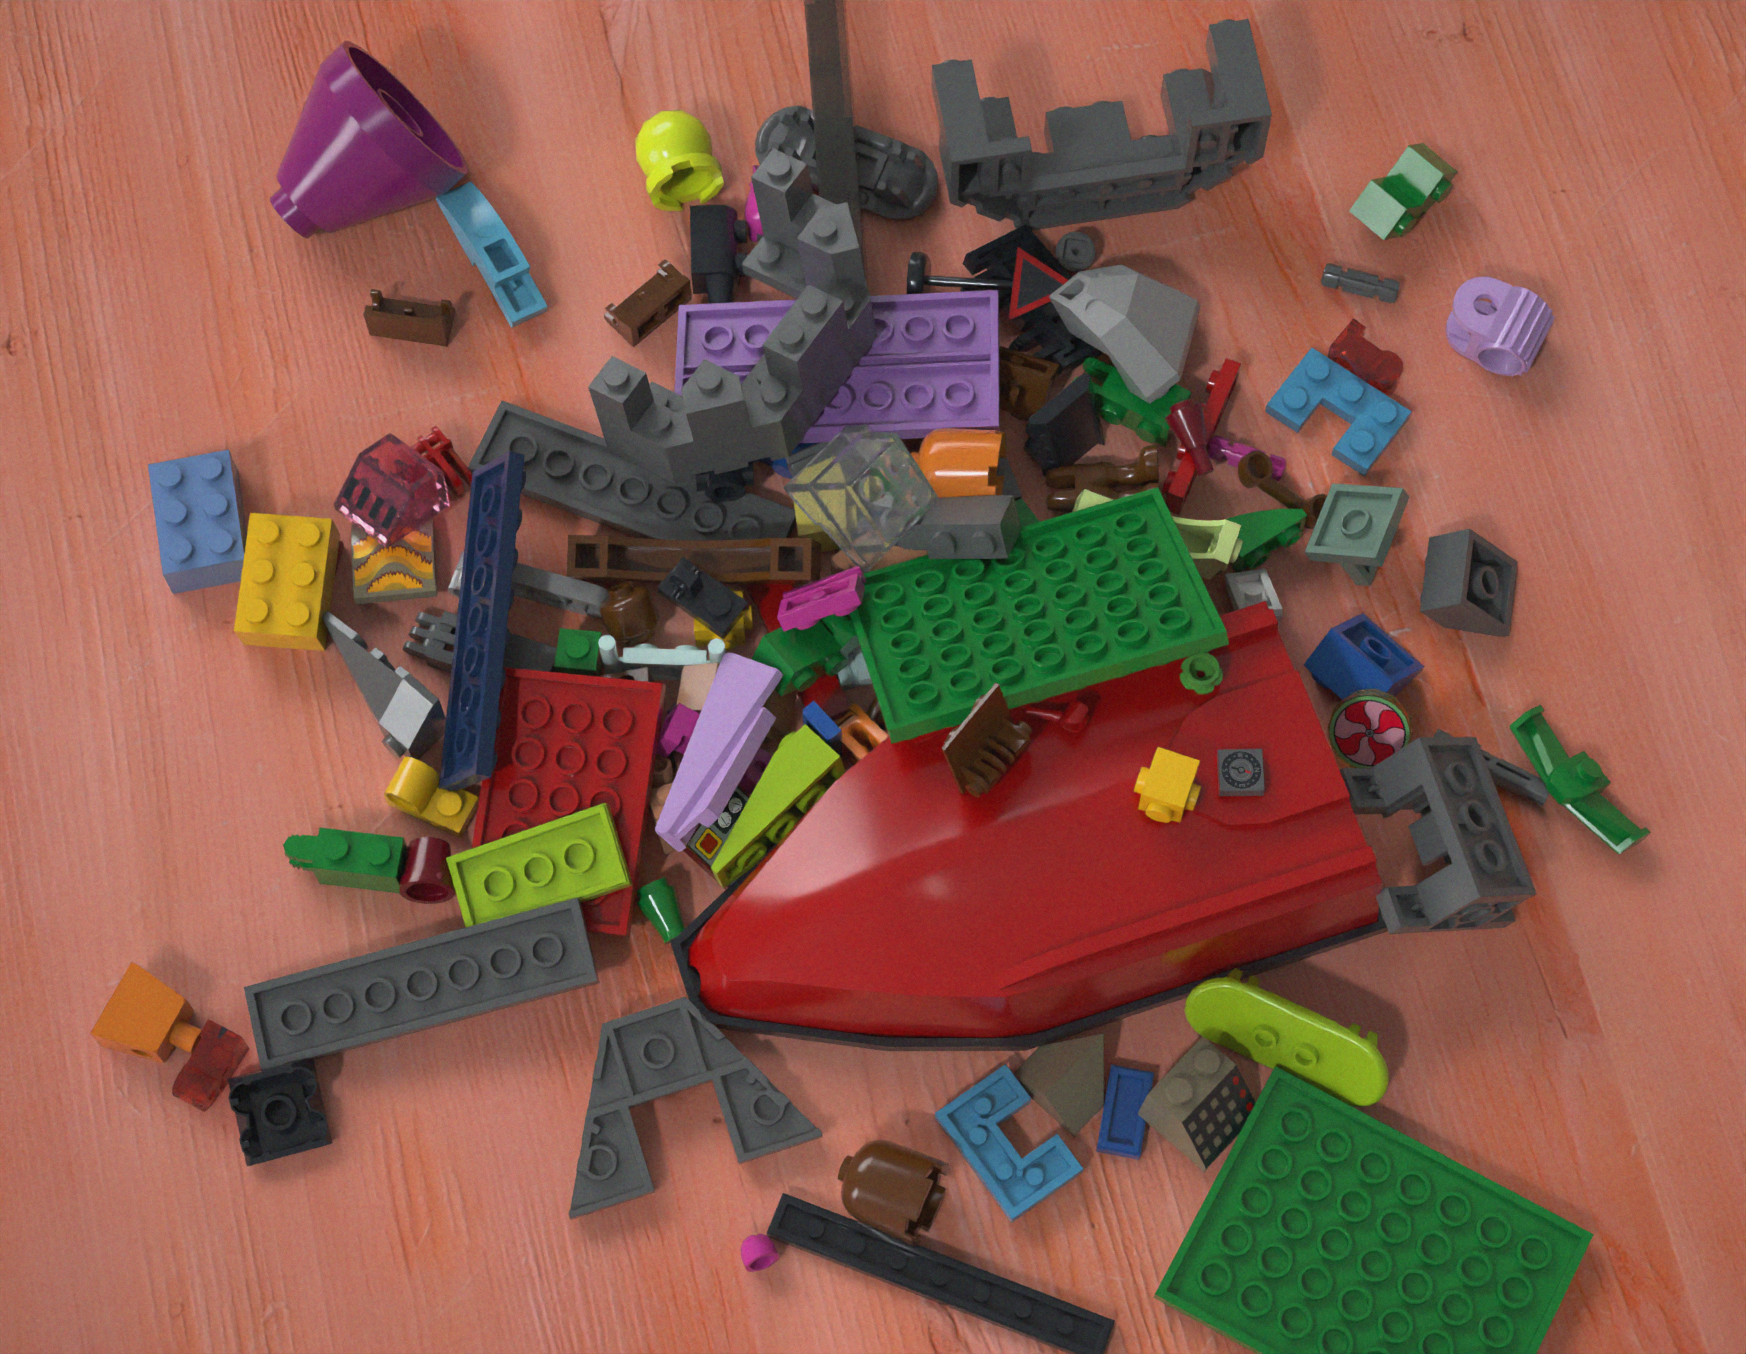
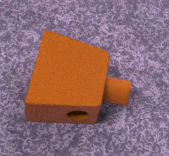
[90,962,205,1063]

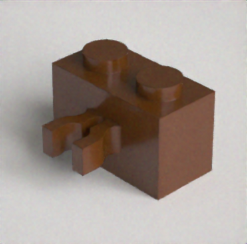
[999,346,1059,421]

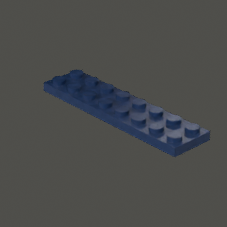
[439,451,526,791]

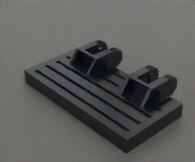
[960,224,1103,376]

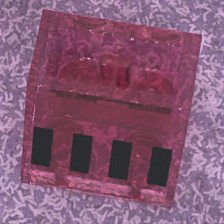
[334,433,449,549]

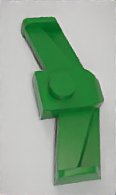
[1510,705,1651,854]

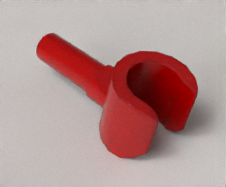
[1025,700,1090,734]

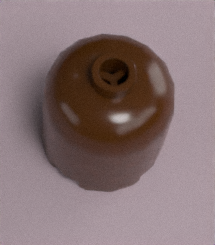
[838,1139,950,1246]

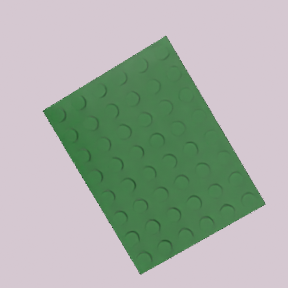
[849,487,1229,744]
[1153,1066,1594,1354]

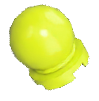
[635,110,724,211]

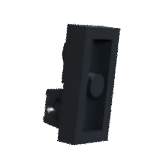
[657,557,749,639]

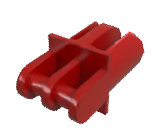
[402,426,473,504]

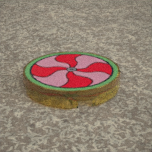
[1328,689,1413,768]

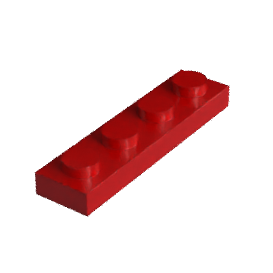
[1162,358,1241,515]

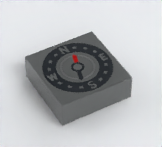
[1217,749,1265,796]

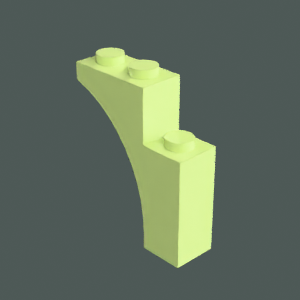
[1072,489,1243,580]

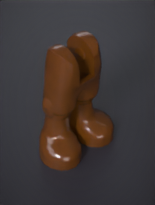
[1045,445,1159,513]

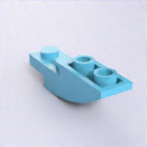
[436,181,548,328]

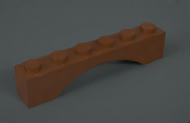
[567,535,821,585]

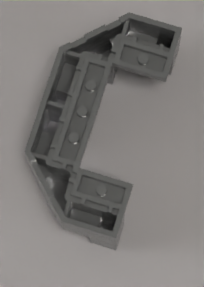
[931,19,1272,231]
[588,148,877,484]

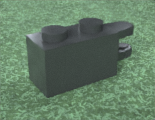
[894,495,1021,559]

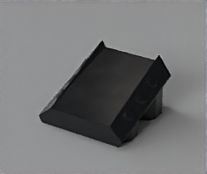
[1024,373,1104,476]
[228,1059,333,1166]

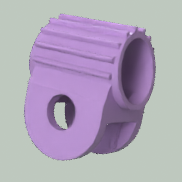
[1445,277,1555,377]

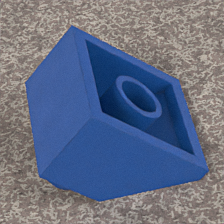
[1303,613,1424,704]

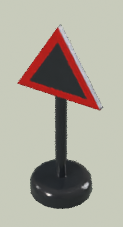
[907,247,1068,322]

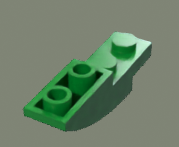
[1201,509,1307,578]

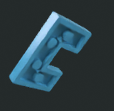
[1265,347,1412,476]
[935,1064,1083,1223]

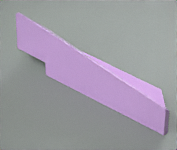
[655,652,784,852]

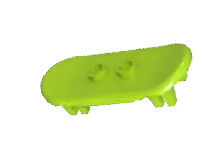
[1184,968,1390,1107]

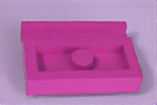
[777,565,866,631]

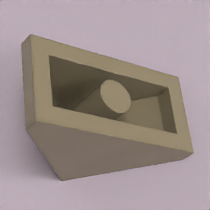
[1013,1033,1104,1137]

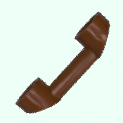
[1238,451,1327,529]

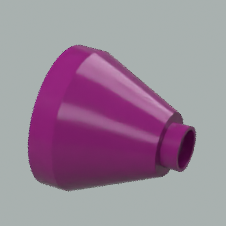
[270,41,469,239]

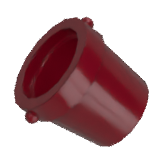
[399,837,455,904]

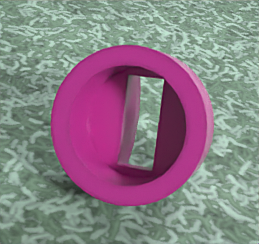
[740,1234,779,1272]

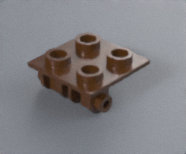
[941,683,1033,798]

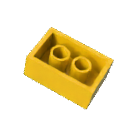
[234,513,340,651]

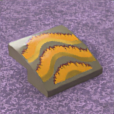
[351,517,437,604]

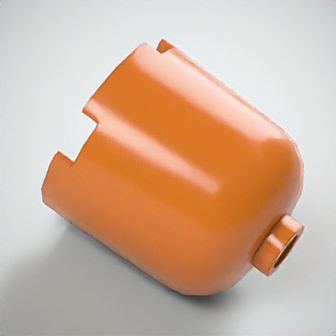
[909,428,1006,503]

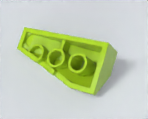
[711,724,846,888]

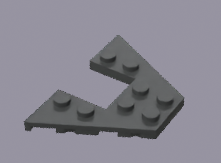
[569,997,822,1220]

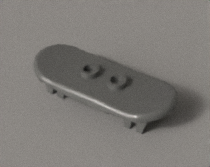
[755,106,939,220]

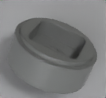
[1056,232,1095,272]

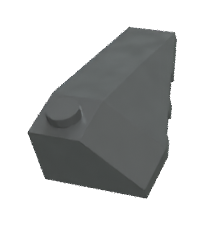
[322,610,446,760]

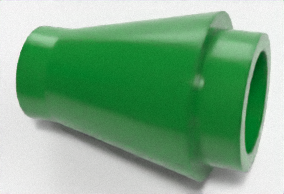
[636,877,685,944]

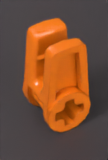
[834,703,889,765]

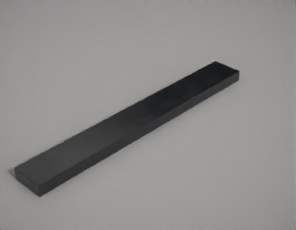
[766,1193,1115,1354]

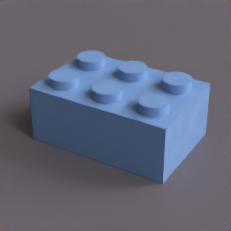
[148,450,247,594]

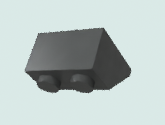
[1420,529,1518,637]

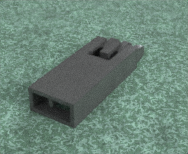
[402,611,557,673]

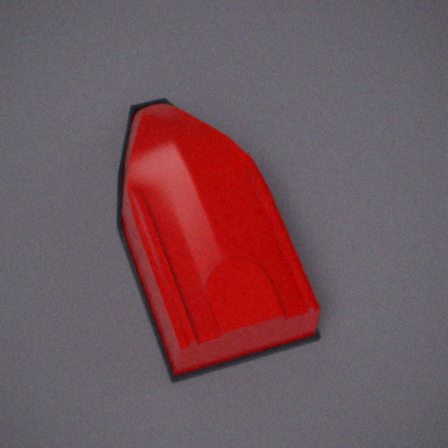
[670,601,1388,1051]

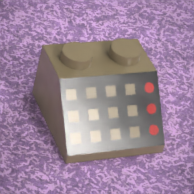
[1138,1036,1256,1172]

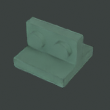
[1305,483,1410,586]

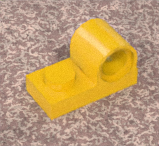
[384,757,479,838]

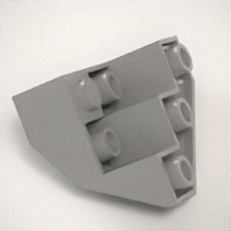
[1049,264,1200,404]

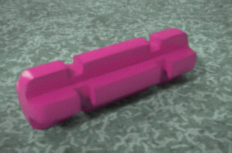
[1207,435,1286,481]

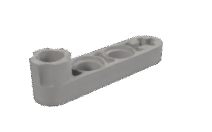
[448,551,609,618]

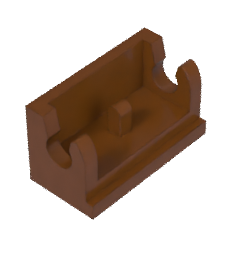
[604,259,692,347]
[364,289,455,347]

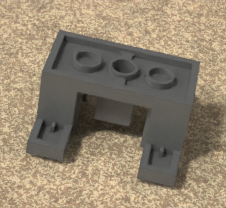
[1340,737,1537,934]

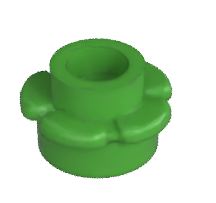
[1180,653,1223,695]

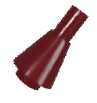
[1164,399,1214,476]

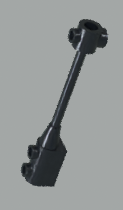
[690,205,754,502]

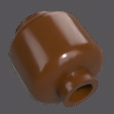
[599,581,659,646]

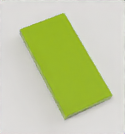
[446,803,633,927]

